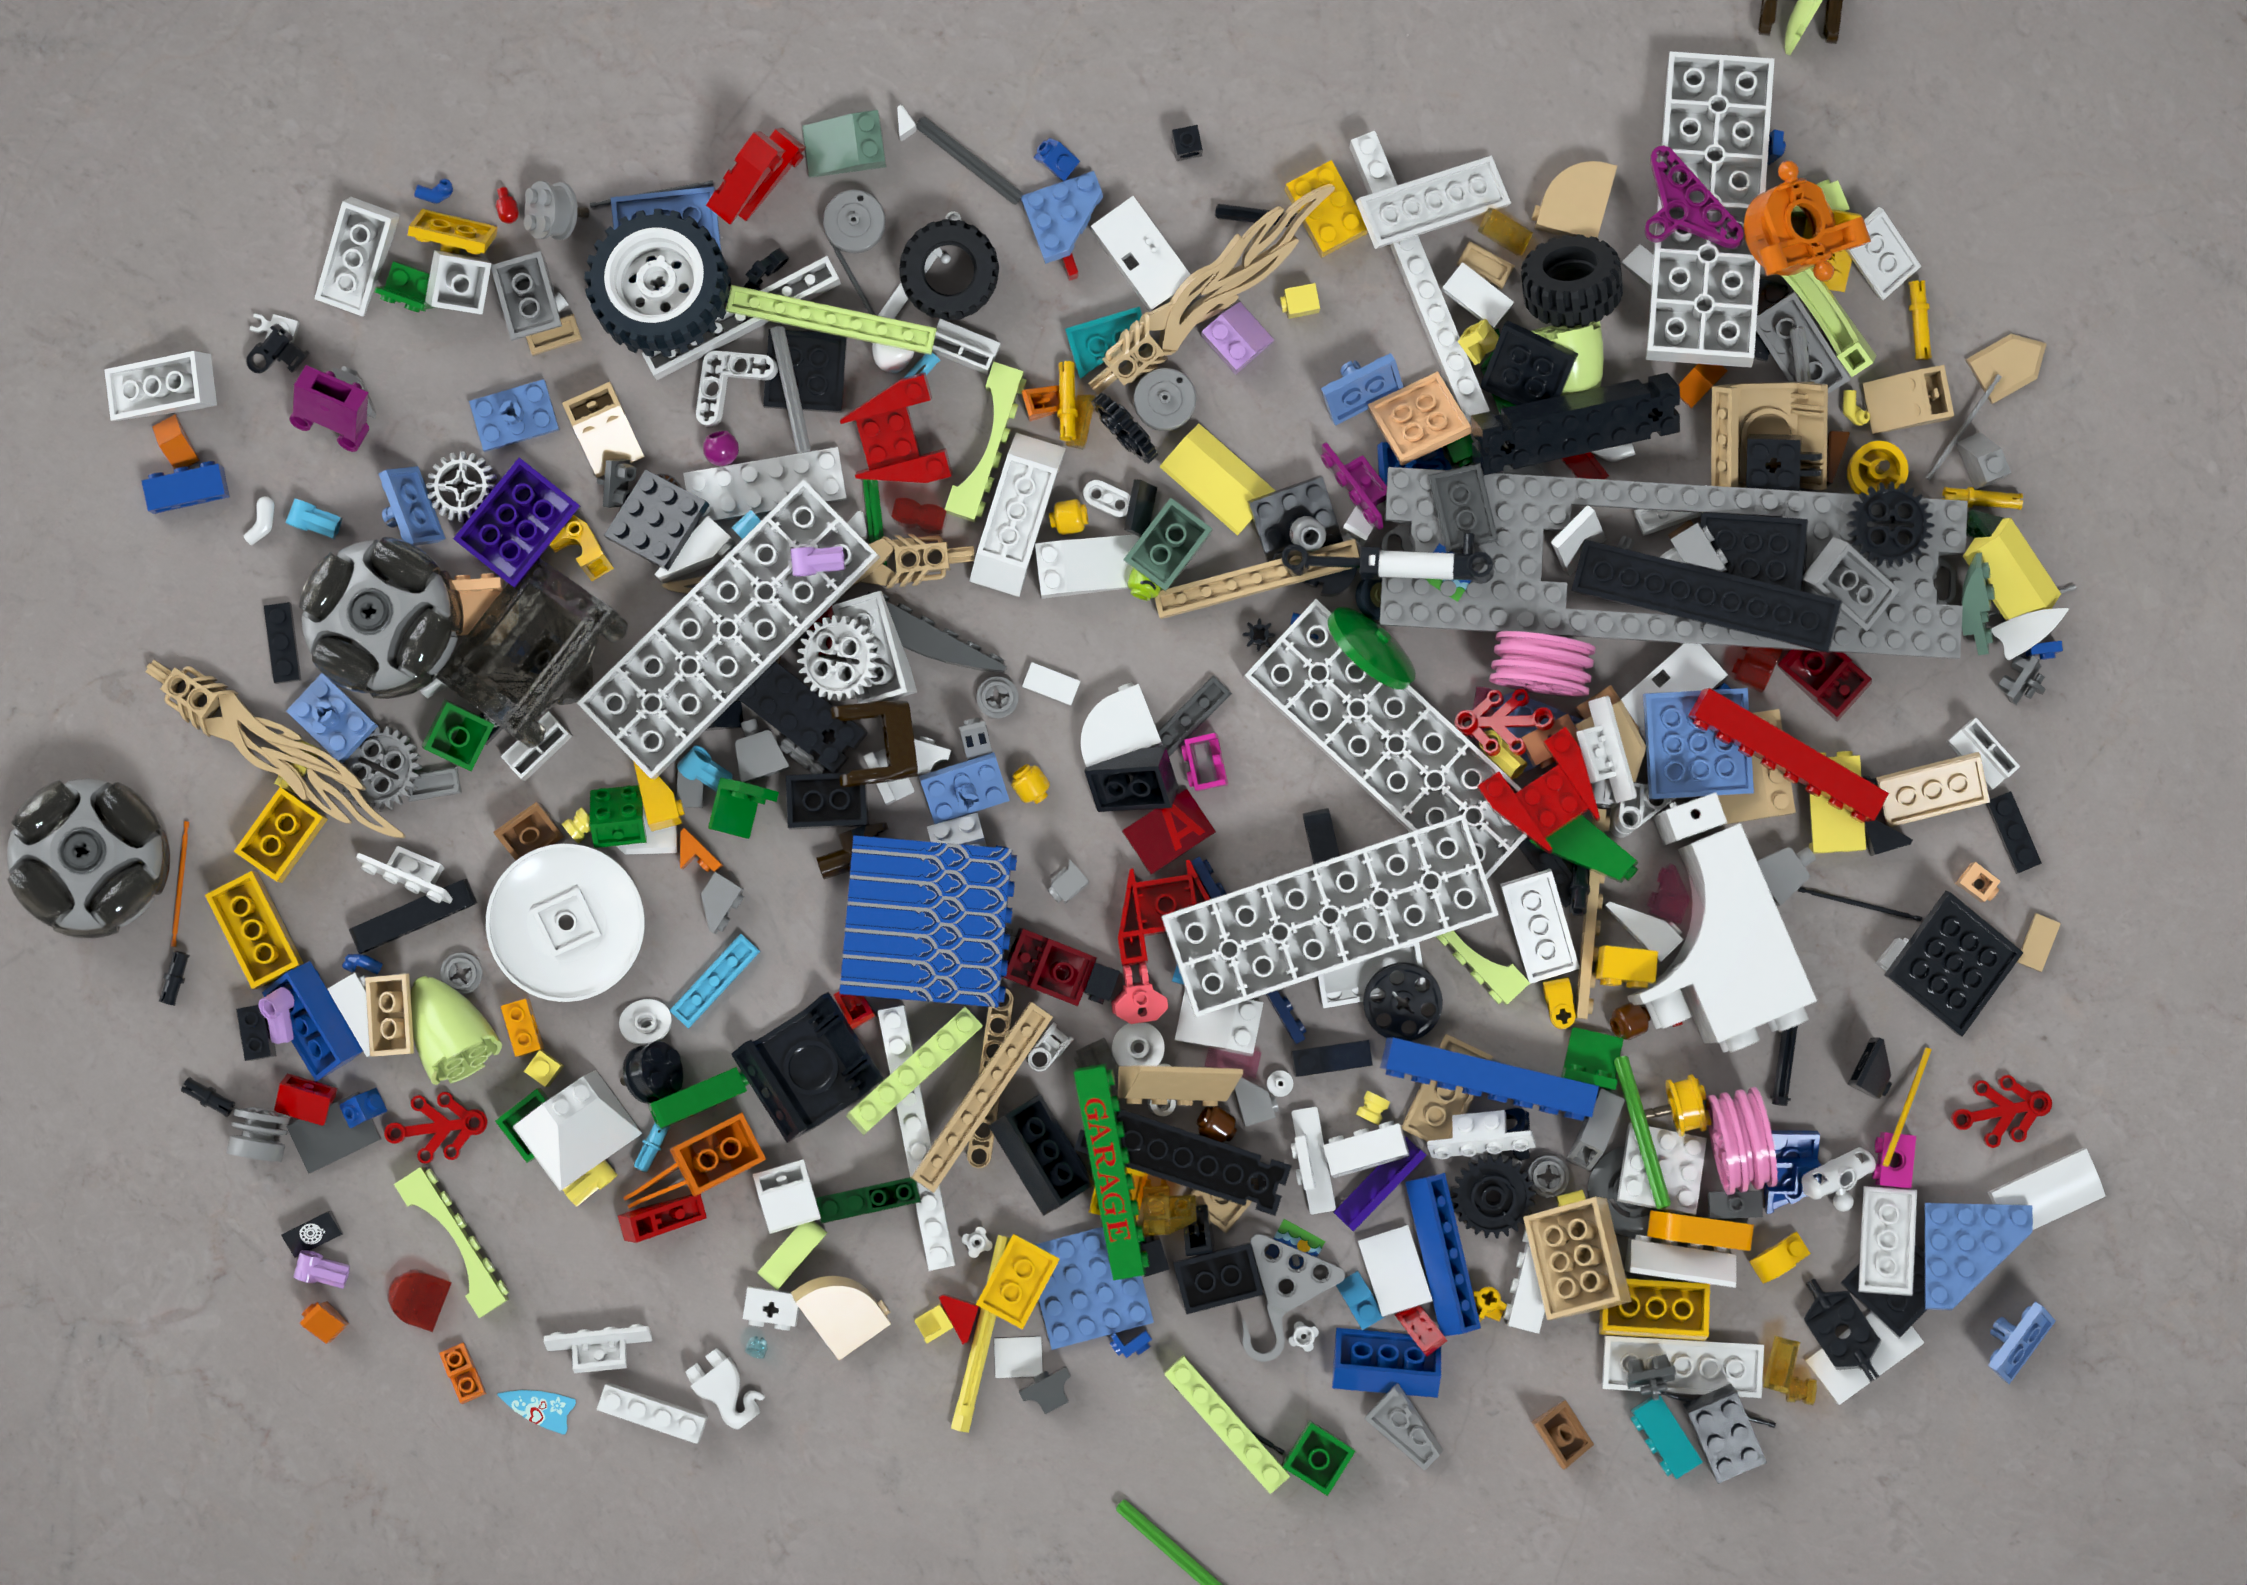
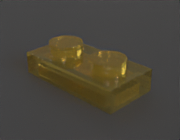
[1478,208,1533,256]

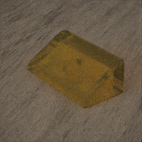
[1066,395,1096,450]
[1763,1336,1801,1394]

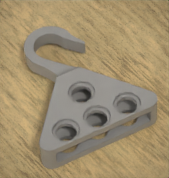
[1242,1234,1345,1362]

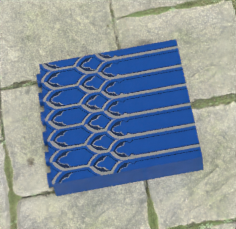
[839,835,1017,1008]

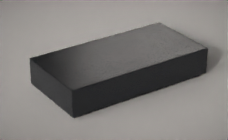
[1124,480,1158,537]

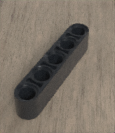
[1303,808,1340,865]
[349,879,477,954]

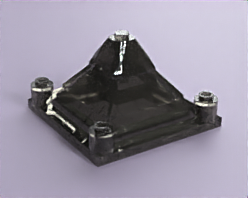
[435,558,628,748]

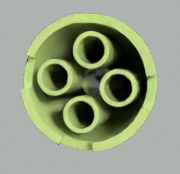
[1532,321,1604,396]
[410,976,502,1085]

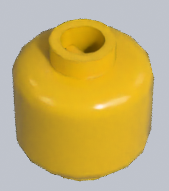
[1049,499,1089,535]
[1011,764,1050,804]

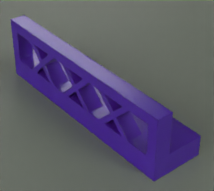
[1333,1137,1427,1232]

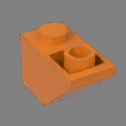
[299,1301,349,1344]

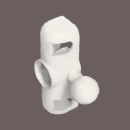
[1802,1147,1876,1212]

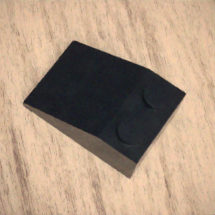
[1084,747,1179,812]

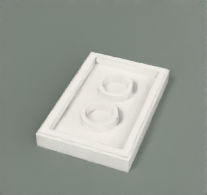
[1846,207,1921,300]
[1551,505,1607,576]
[1358,1225,1433,1317]

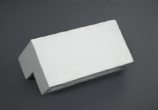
[1441,262,1514,329]
[932,319,1001,375]
[501,711,572,781]
[1946,718,2020,790]

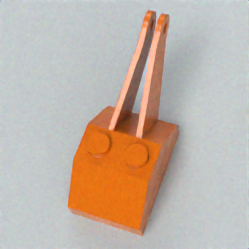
[623,1113,766,1209]

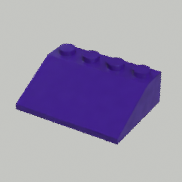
[453,457,581,588]

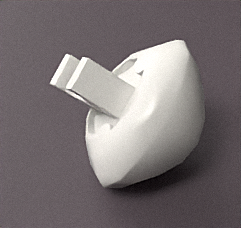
[872,343,914,373]

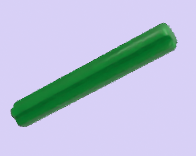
[862,479,887,567]

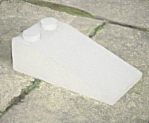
[315,197,400,316]
[105,351,217,421]
[1035,535,1139,599]
[832,591,917,704]

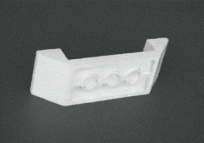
[969,433,1066,597]

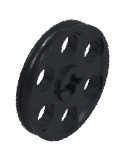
[1363,962,1443,1041]

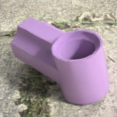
[791,547,845,576]
[259,987,294,1044]
[294,1250,350,1289]

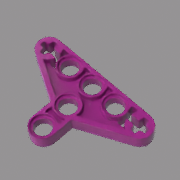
[1644,145,1744,249]

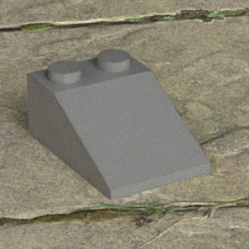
[491,251,562,341]
[1802,537,1900,631]

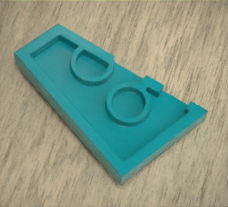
[1065,306,1142,378]

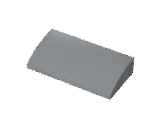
[1756,290,1851,394]

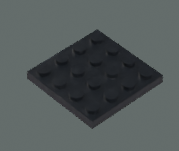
[1700,512,1808,591]
[1884,890,2024,1037]

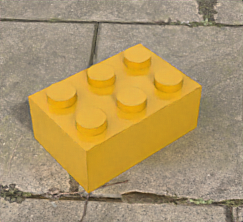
[1285,160,1368,258]
[234,787,328,883]
[1594,946,1658,989]

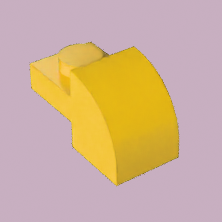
[1749,1231,1811,1284]

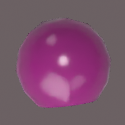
[703,431,739,467]

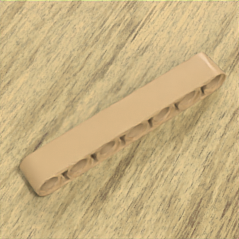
[967,989,1014,1168]

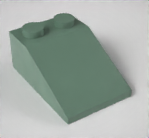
[802,110,886,178]
[1124,498,1212,592]

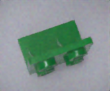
[374,261,435,313]
[708,777,779,839]
[590,785,647,848]
[1561,1027,1623,1090]

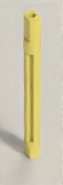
[951,1235,1011,1433]

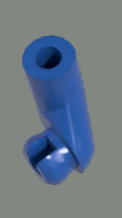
[414,179,453,204]
[342,954,383,975]

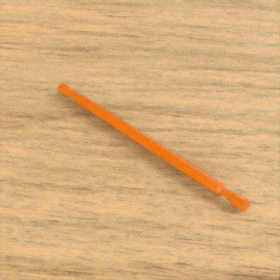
[171,821,190,947]

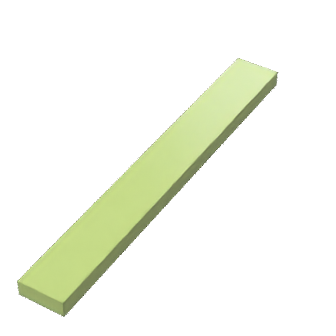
[726,285,937,355]

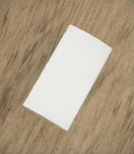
[1317,942,1426,1009]
[1987,1148,2106,1230]
[1805,1313,1924,1405]

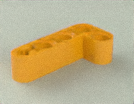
[1647,1210,1754,1251]

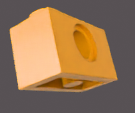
[500,998,544,1057]

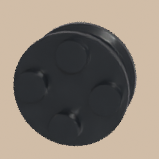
[620,1041,683,1104]

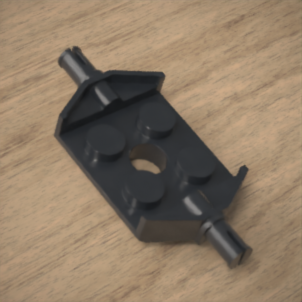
[1804,1279,1881,1382]

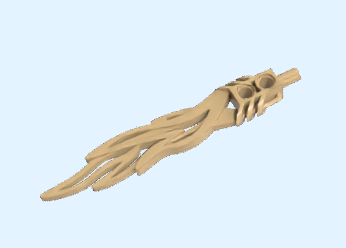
[1088,184,1335,395]
[662,534,975,594]
[145,660,405,838]

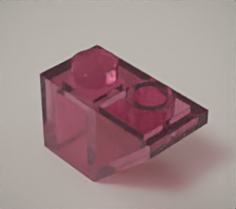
[1647,863,1690,925]

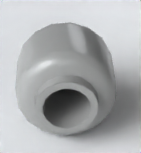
[1290,516,1326,552]

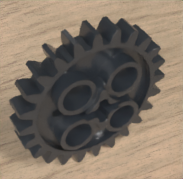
[1091,392,1159,464]
[1846,481,1934,568]

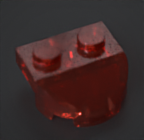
[387,1269,452,1332]

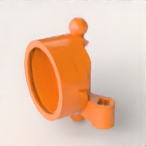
[1744,161,1871,281]

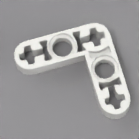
[696,351,778,427]

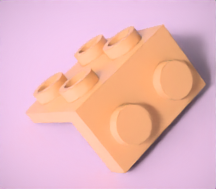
[448,573,507,636]

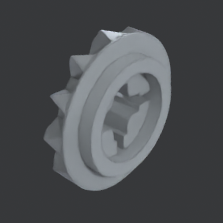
[977,677,1018,718]
[440,953,483,995]
[1527,1155,1570,1198]

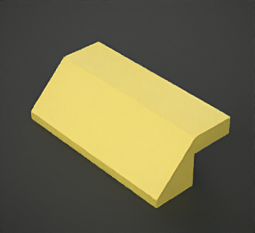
[1159,424,1276,536]
[1963,518,2061,621]

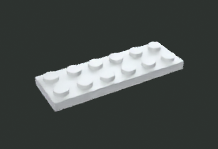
[1356,155,1511,249]
[683,447,847,525]
[1602,1335,1764,1398]

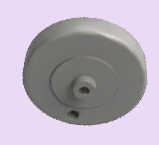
[823,190,886,254]
[1134,368,1196,431]

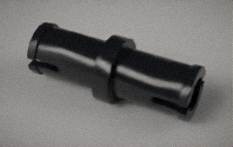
[1569,864,1590,916]
[159,950,190,1006]
[181,1077,235,1117]

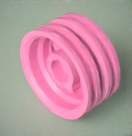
[1489,631,1596,697]
[1706,1087,1777,1195]

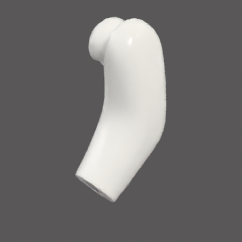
[1591,443,1636,462]
[243,496,274,546]

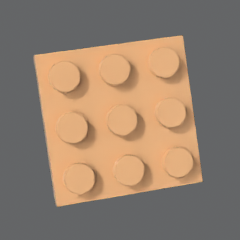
[1367,372,1472,466]

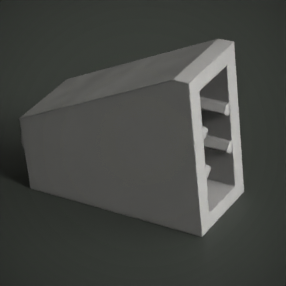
[1956,432,2011,490]
[1566,1088,1625,1171]

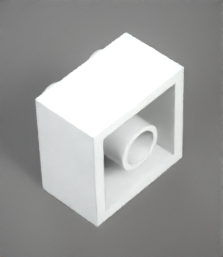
[425,250,491,314]

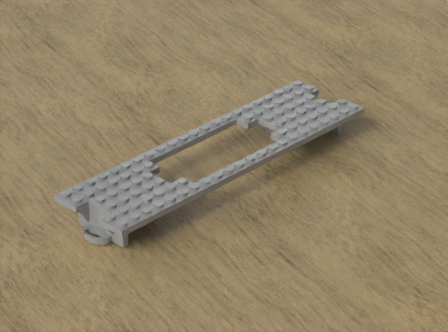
[1379,467,1968,659]

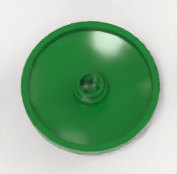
[1327,607,1416,690]

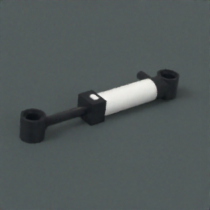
[1281,533,1495,584]

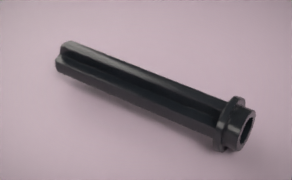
[1215,204,1298,227]
[1770,1025,1798,1106]

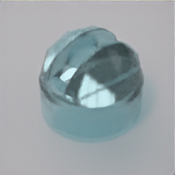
[745,1336,768,1359]

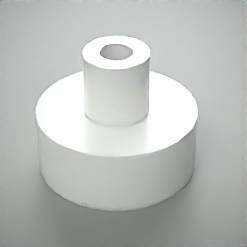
[1267,1070,1293,1097]

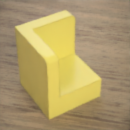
[1458,319,1499,365]
[915,1304,953,1344]

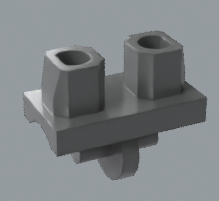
[597,459,636,508]
[1998,655,2046,705]
[1626,1354,1676,1401]

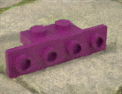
[1321,442,1387,530]

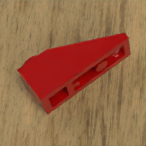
[618,1194,707,1243]

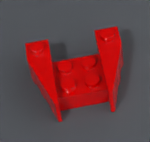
[706,128,806,225]
[840,372,953,483]
[1477,727,1600,854]
[1118,860,1210,967]

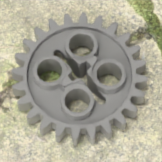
[336,726,422,812]

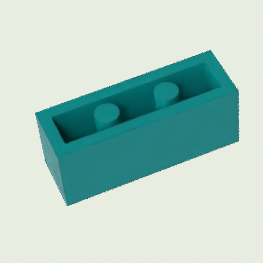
[1630,1395,1703,1480]

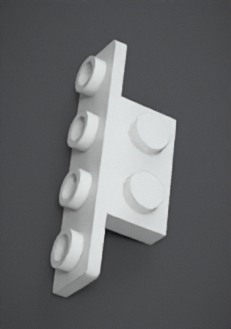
[1576,696,1637,803]
[356,846,453,904]
[1291,1107,1336,1215]
[1427,1110,1536,1159]
[544,1324,652,1373]

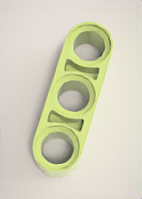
[757,1221,827,1290]

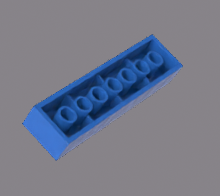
[1380,1037,1599,1121]

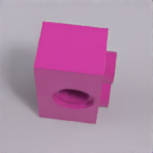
[1872,1132,1916,1188]

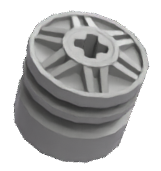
[226,1107,290,1162]

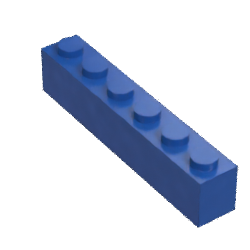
[1405,1173,1481,1336]

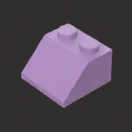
[1201,302,1274,375]

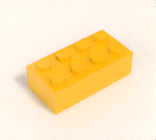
[205,871,304,989]
[1599,1279,1710,1341]

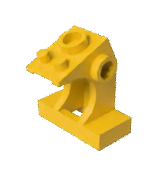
[549,515,614,582]

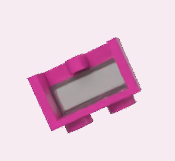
[1181,733,1228,792]

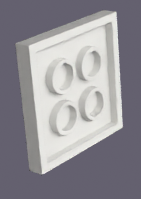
[1617,1123,1707,1216]

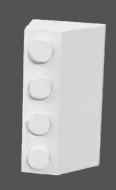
[1624,1235,1736,1288]

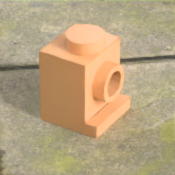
[1955,862,2001,903]

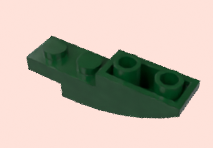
[816,1177,921,1224]

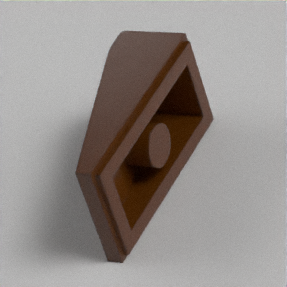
[1827,431,1850,486]

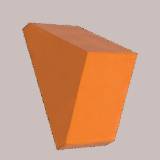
[1678,364,1727,409]
[1022,385,1060,421]
[152,415,200,469]

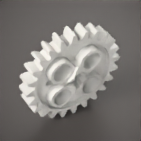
[797,615,881,701]

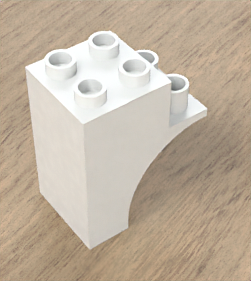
[1627,823,1817,1053]

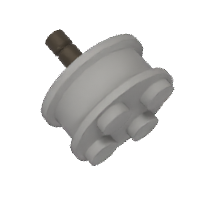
[524,181,590,240]

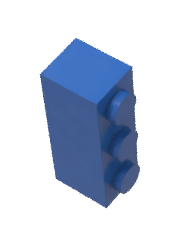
[141,461,230,514]

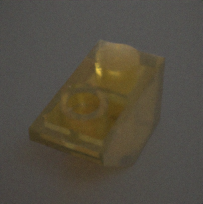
[1143,1195,1196,1235]

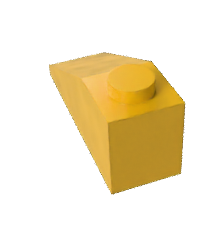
[633,761,685,831]

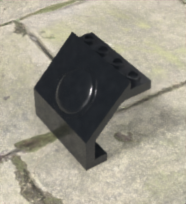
[731,991,885,1143]

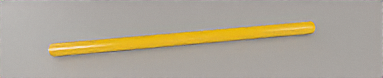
[1882,1047,1931,1167]

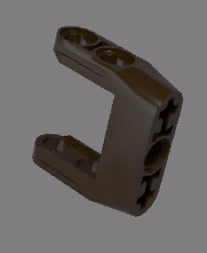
[1758,0,1843,44]
[830,701,918,787]

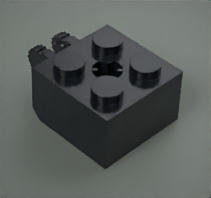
[1746,434,1822,491]

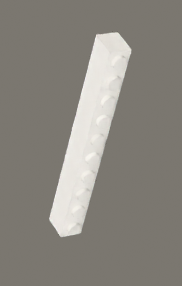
[878,1005,956,1271]

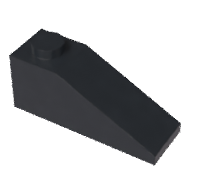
[1291,1040,1373,1077]

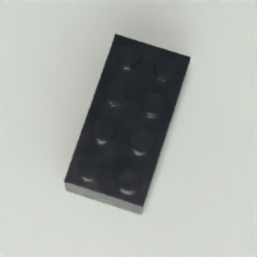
[988,1094,1095,1216]

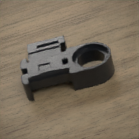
[743,248,789,291]
[246,324,309,373]

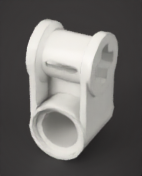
[1028,1022,1074,1072]

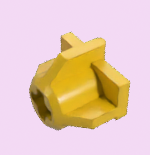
[1473,1287,1507,1322]

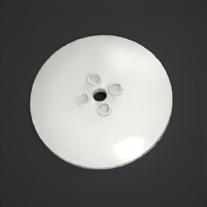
[486,844,645,1002]

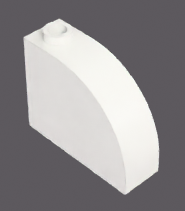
[1081,682,1162,767]

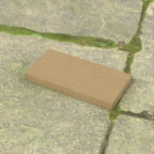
[1876,752,1990,827]
[1402,1034,1493,1142]

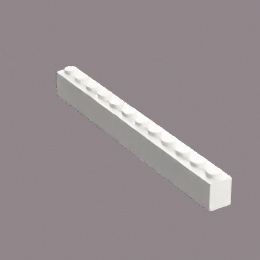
[1349,131,1490,428]

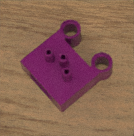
[289,365,370,452]

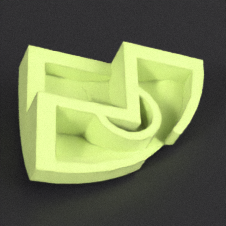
[1785,0,1823,56]

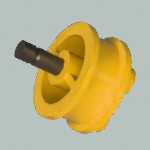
[1847,441,1908,495]
[1644,1074,1711,1137]

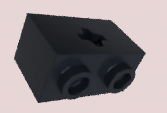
[236,1005,277,1061]

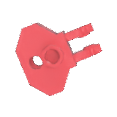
[1111,962,1168,1024]

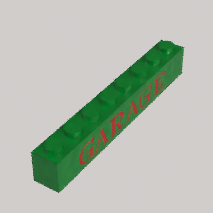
[1074,1063,1150,1281]

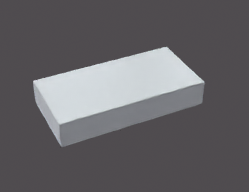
[1022,662,1080,706]

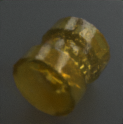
[1785,1376,1817,1405]

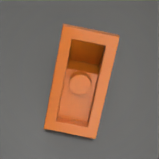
[680,828,724,872]

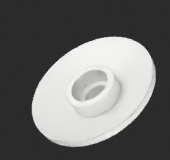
[619,999,672,1045]
[1112,1022,1165,1066]

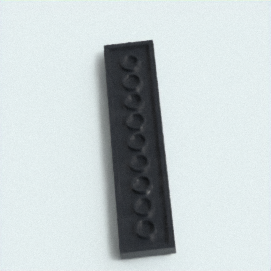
[1571,540,1842,653]

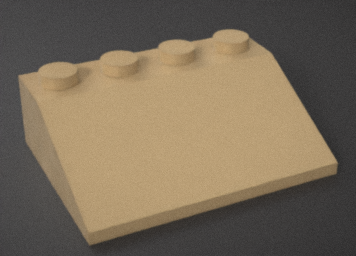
[1717,709,1796,825]
[1118,1066,1243,1106]
[1523,1197,1631,1320]

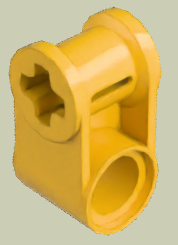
[1542,977,1575,1029]

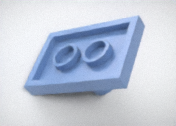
[1321,353,1404,426]
[469,379,560,452]
[379,466,446,547]
[286,673,378,764]
[919,752,1010,824]
[1988,1301,2056,1384]

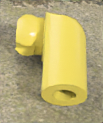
[1843,390,1870,426]

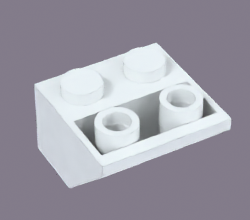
[753,1159,821,1234]

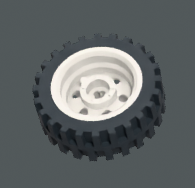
[584,209,731,357]

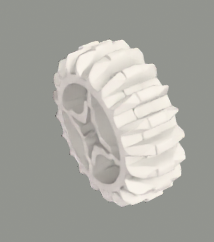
[426,451,497,523]

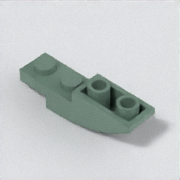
[1962,553,1995,655]

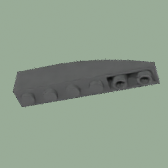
[867,590,1007,673]

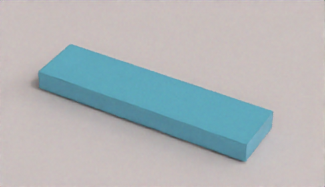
[669,934,761,1029]

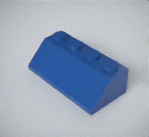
[262,961,363,1082]
[1332,1328,1441,1398]

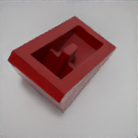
[833,991,877,1030]
[938,1294,979,1345]

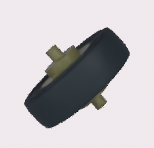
[1355,577,1382,620]

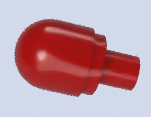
[496,187,519,224]

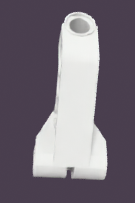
[1592,778,1676,838]

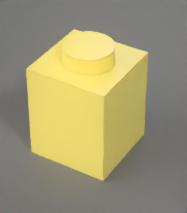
[1280,283,1320,319]
[524,1050,564,1087]

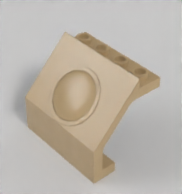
[1711,382,1828,490]

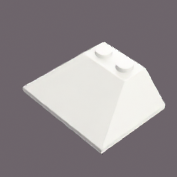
[513,1070,642,1191]

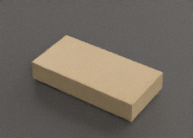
[1456,241,1515,290]
[526,314,582,356]
[2017,913,2061,972]

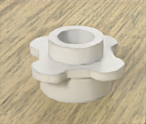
[962,1227,993,1258]
[1289,1321,1319,1352]

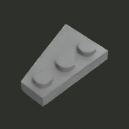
[1364,1382,1443,1470]

